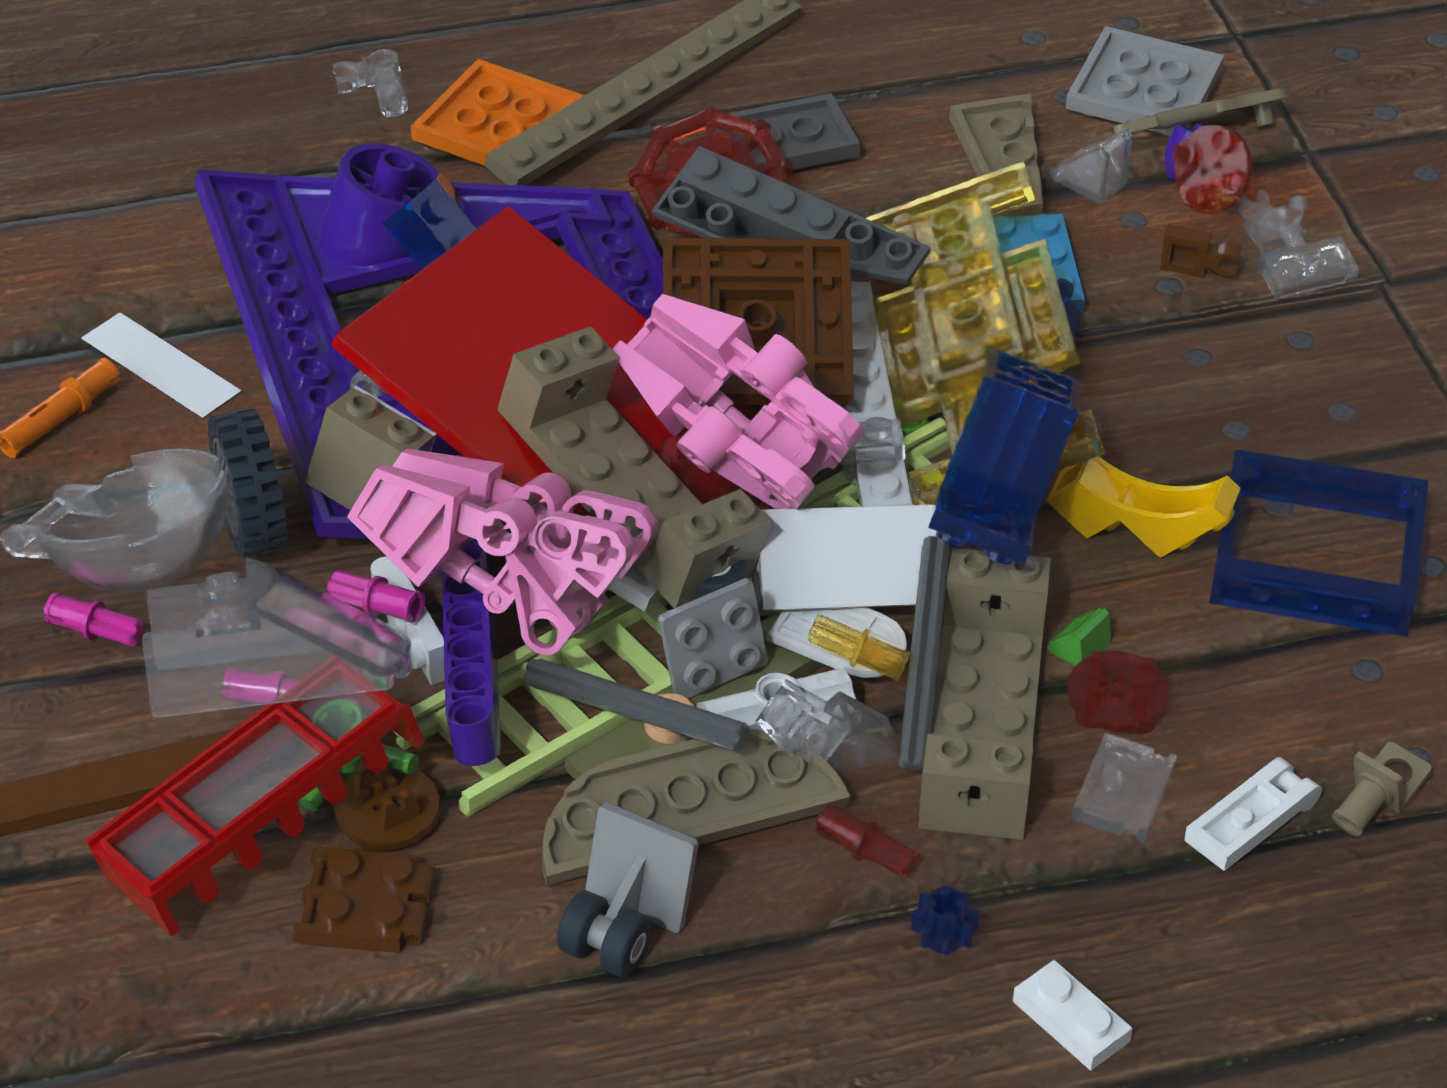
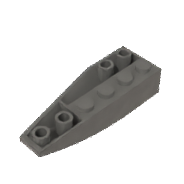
[652,146,931,285]

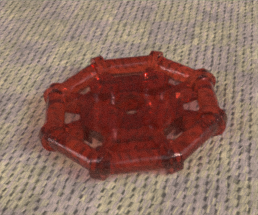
[628,106,792,238]

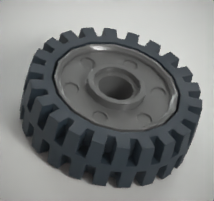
[208,408,287,558]

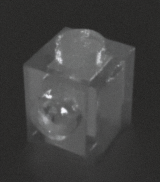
[755,679,852,765]

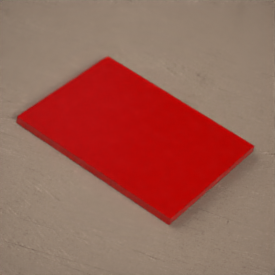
[331,206,759,516]

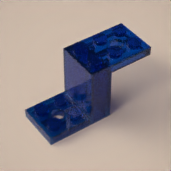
[928,347,1081,565]

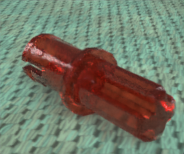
[815,803,918,877]

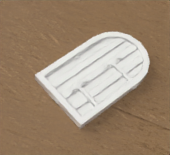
[766,607,907,678]

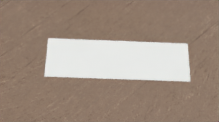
[81,313,242,418]

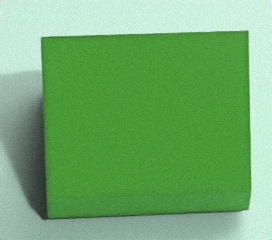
[1047,608,1111,671]

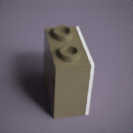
[304,385,437,511]

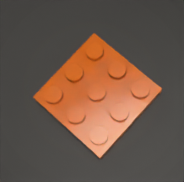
[411,59,585,165]

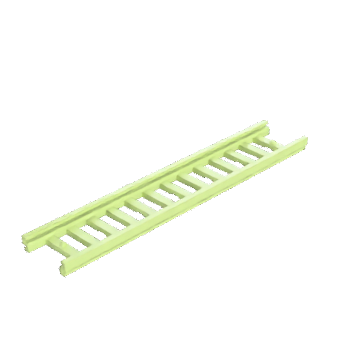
[393,417,1022,817]

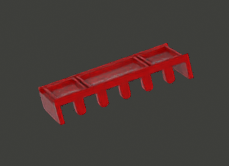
[85,652,425,937]

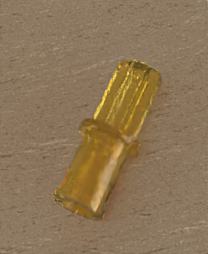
[808,615,911,682]

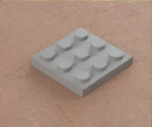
[1065,26,1224,137]

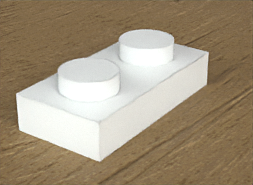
[1013,960,1133,1071]

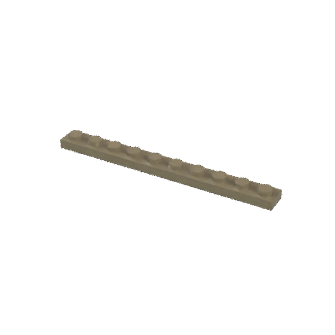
[484,0,801,186]

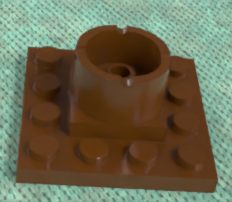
[663,237,854,405]

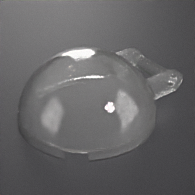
[0,449,228,594]

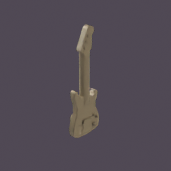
[1113,87,1288,137]

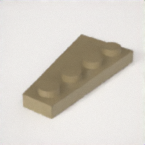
[949,93,1043,217]

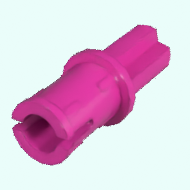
[327,570,425,623]
[44,592,144,646]

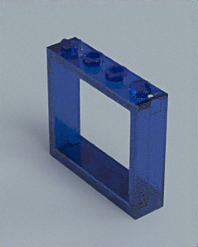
[1209,449,1429,637]

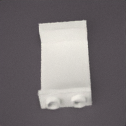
[752,505,947,616]

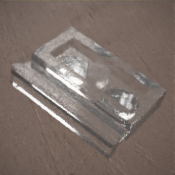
[1071,733,1177,843]

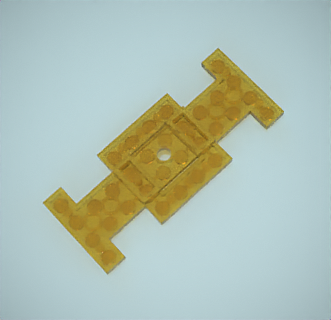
[866,161,1105,512]

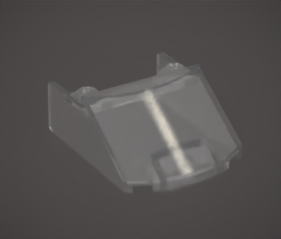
[142,558,414,718]

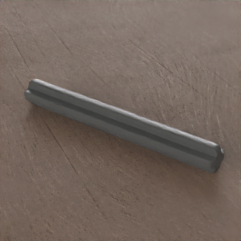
[899,536,950,772]
[524,659,750,751]

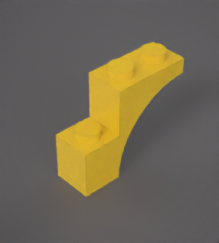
[1047,451,1241,558]

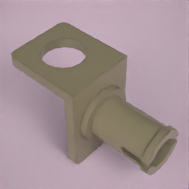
[1332,742,1432,836]

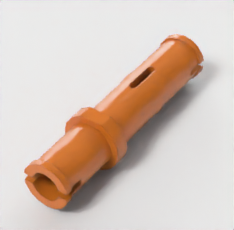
[0,358,121,458]

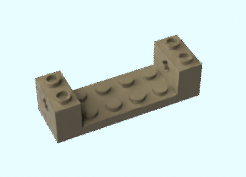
[497,326,772,608]
[918,547,1051,840]

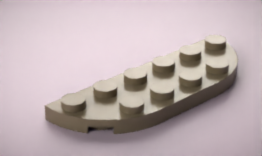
[542,729,850,886]

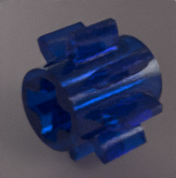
[911,886,980,955]

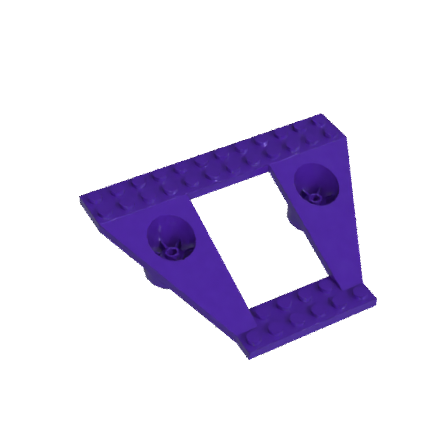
[194,143,663,538]

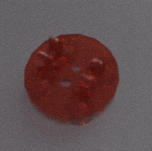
[1172,125,1253,212]
[1067,651,1170,734]

